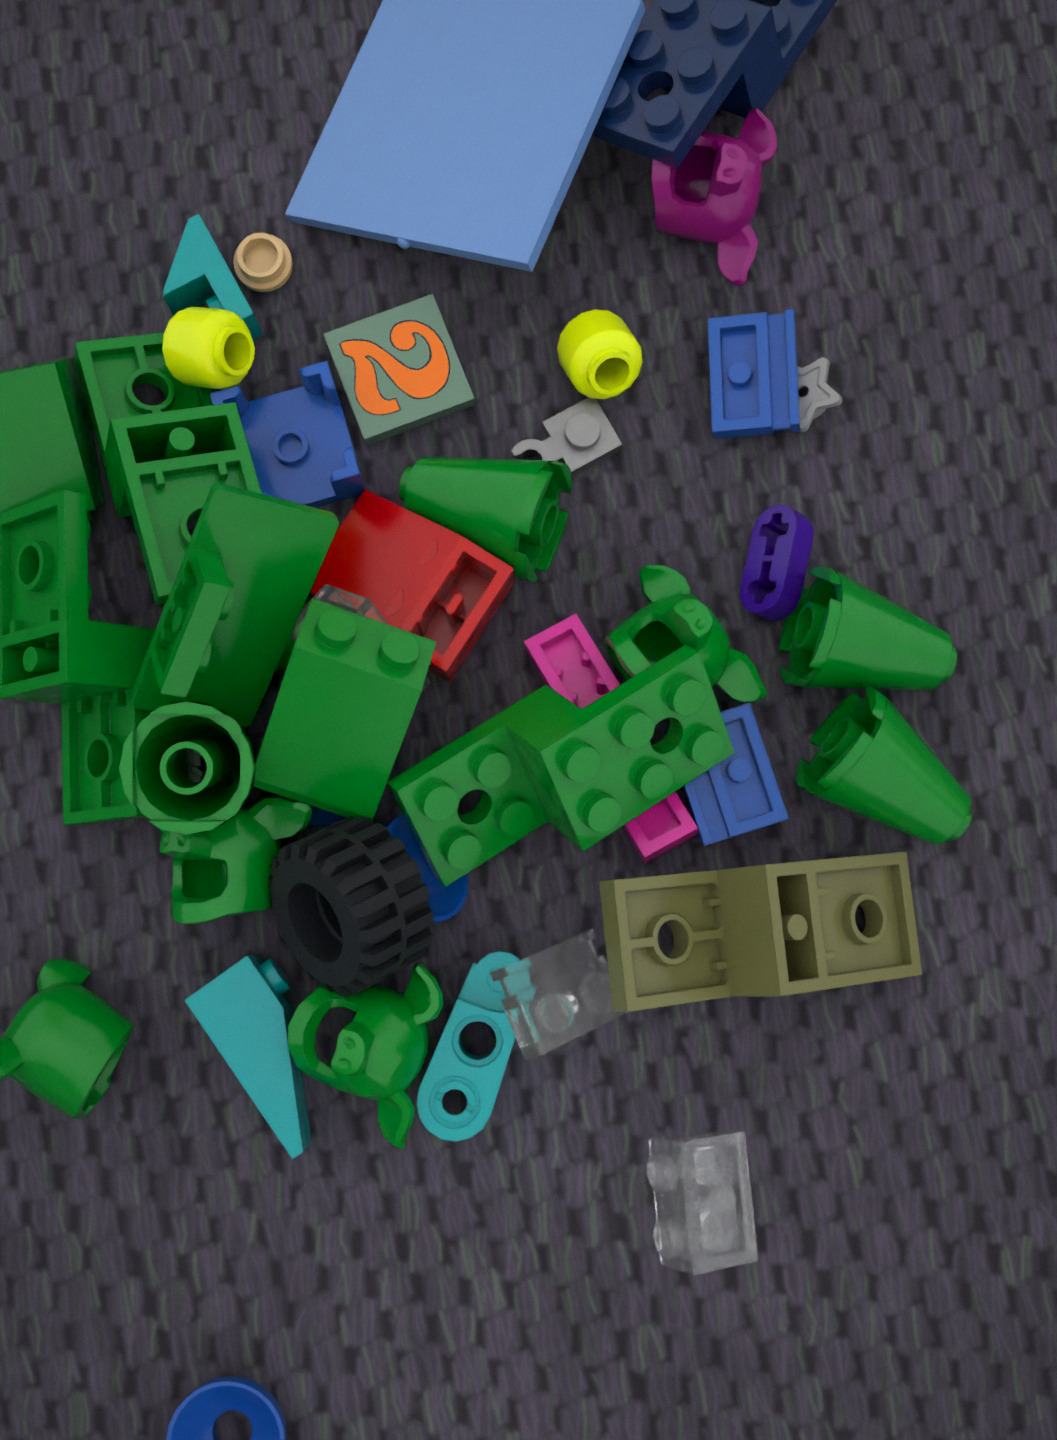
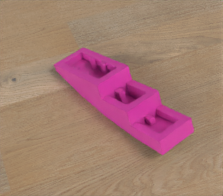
[523,614,698,864]

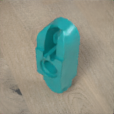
[416,951,532,1142]

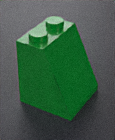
[0,357,105,520]
[253,598,436,821]

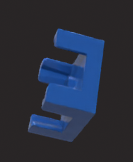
[210,361,366,508]

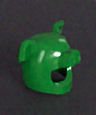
[603,565,767,704]
[158,798,312,924]
[0,958,135,1119]
[288,963,443,1149]

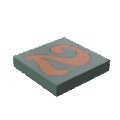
[323,293,475,446]

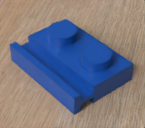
[708,309,801,439]
[664,703,789,847]

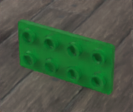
[130,483,339,727]

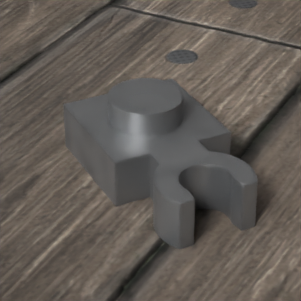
[511,397,622,477]

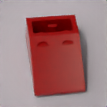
[309,489,515,683]

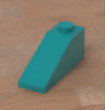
[184,954,312,1160]

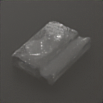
[490,929,627,1061]

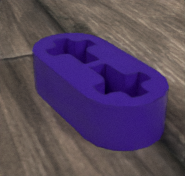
[740,504,814,622]

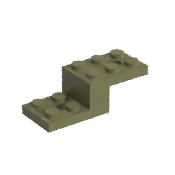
[599,852,922,1012]

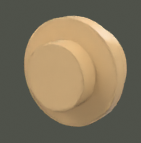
[233,233,293,293]

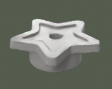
[798,357,842,432]

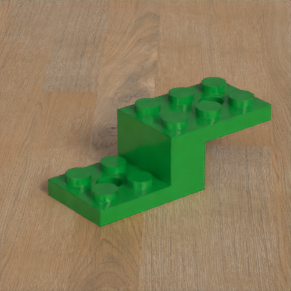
[74,332,262,606]
[0,489,154,825]
[387,644,735,887]

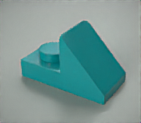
[163,214,263,340]

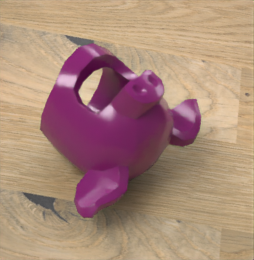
[651,108,777,286]

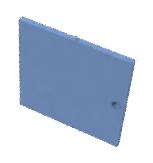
[285,0,646,272]

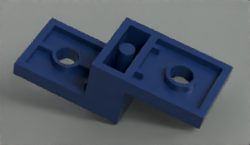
[592,0,837,168]

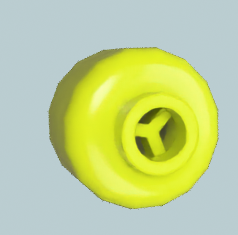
[162,307,255,390]
[557,309,643,400]

